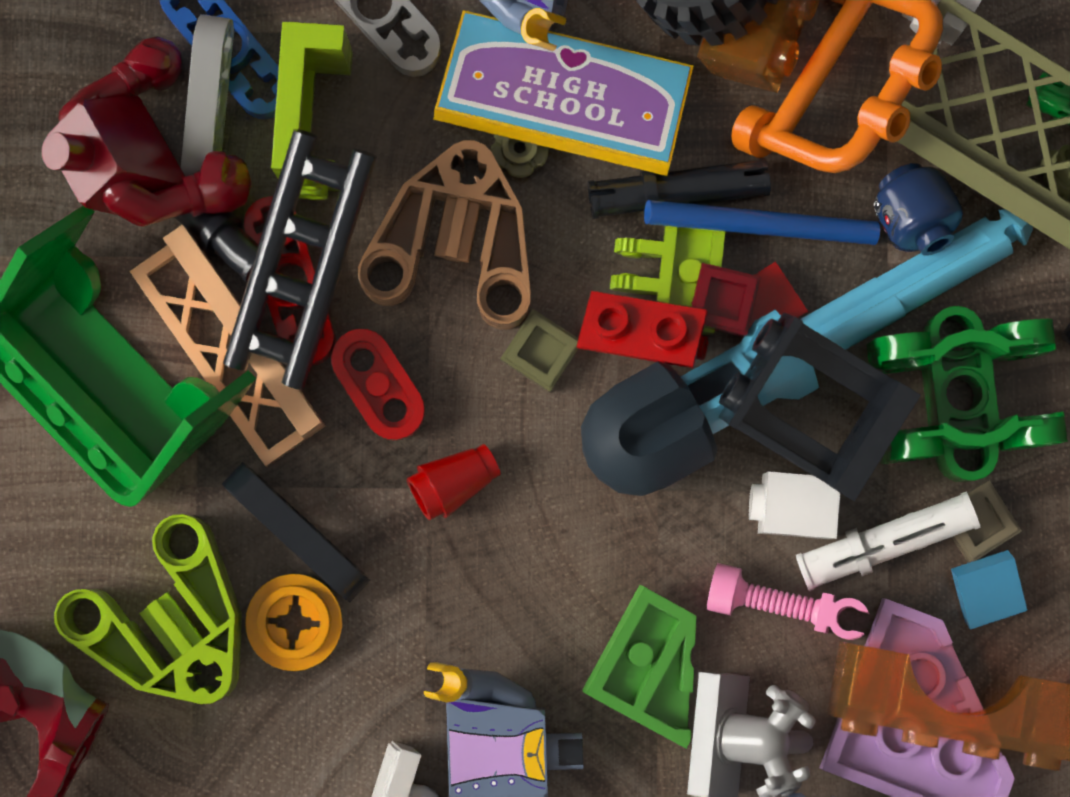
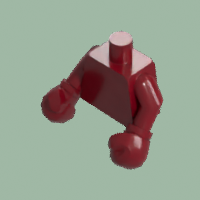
[42,36,251,227]

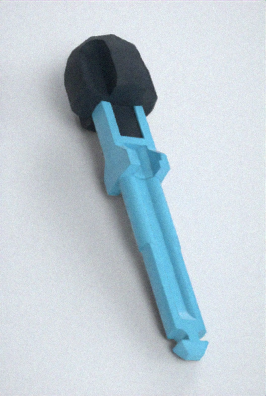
[581,209,1033,496]

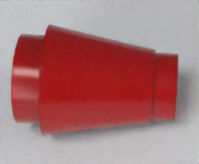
[407,444,501,521]

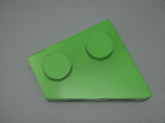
[582,585,696,749]

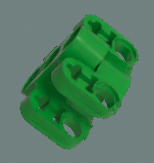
[866,306,1068,483]

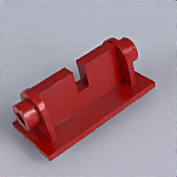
[577,291,708,369]

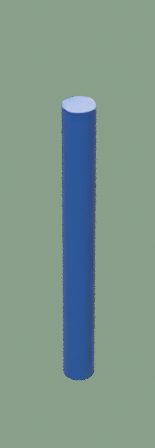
[644,200,880,245]

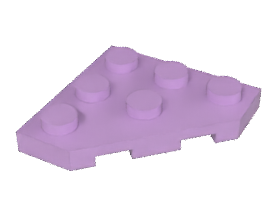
[819,598,1015,797]

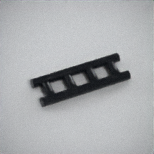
[223,129,377,390]

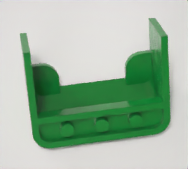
[0,206,257,507]

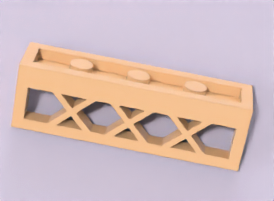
[129,224,326,467]

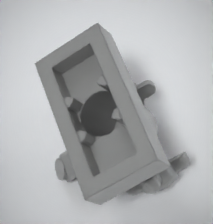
[687,672,816,797]

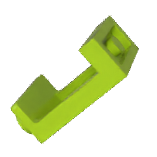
[271,22,352,200]

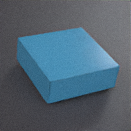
[951,550,1027,630]

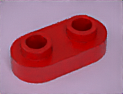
[331,329,425,441]

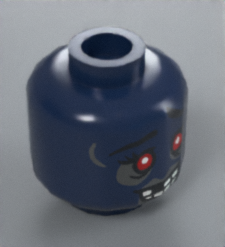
[874,163,963,256]

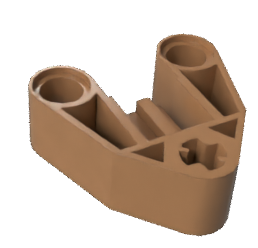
[358,140,531,330]

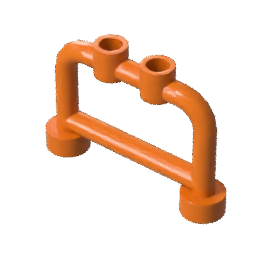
[732,0,943,173]

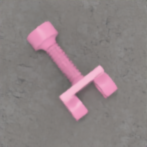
[707,563,869,640]

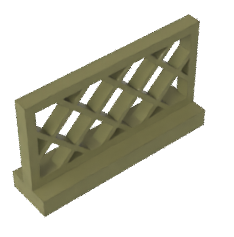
[897,0,1070,249]

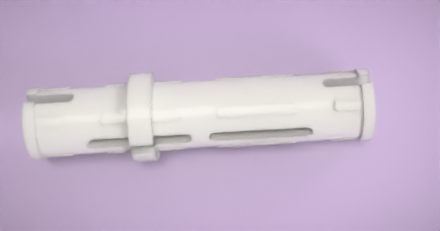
[796,491,981,591]

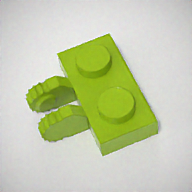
[610,226,725,335]

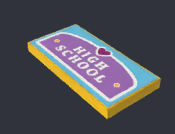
[434,10,693,176]

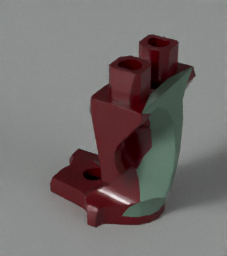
[0,629,109,797]

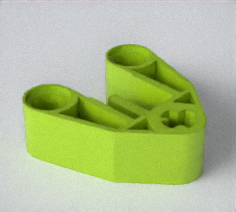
[54,514,242,704]

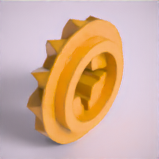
[245,574,343,671]

